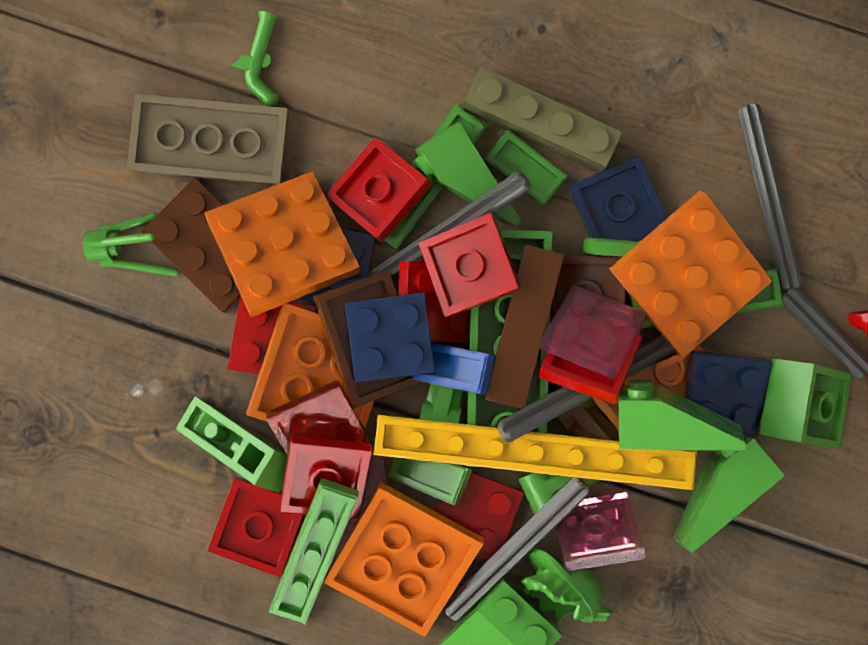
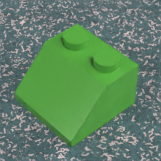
[759,358,852,449]

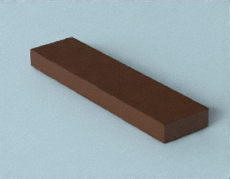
[485,245,564,409]

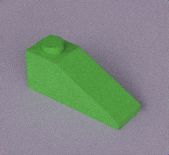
[414,122,521,226]
[176,396,288,493]

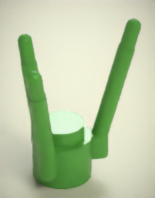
[83,213,179,276]

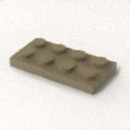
[127,93,289,186]

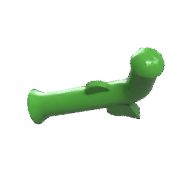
[229,10,280,107]

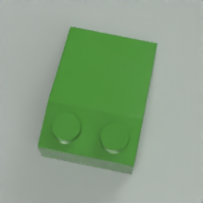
[619,379,746,451]
[673,436,785,553]
[437,577,562,645]

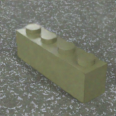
[463,67,622,173]

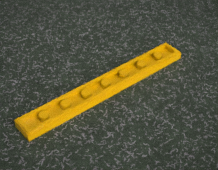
[374,415,697,490]

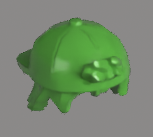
[521,549,613,623]

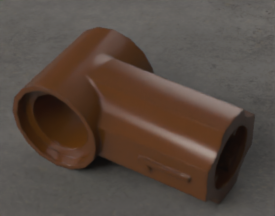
[556,398,619,441]

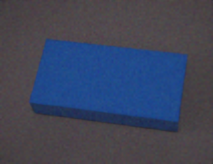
[412,343,495,395]

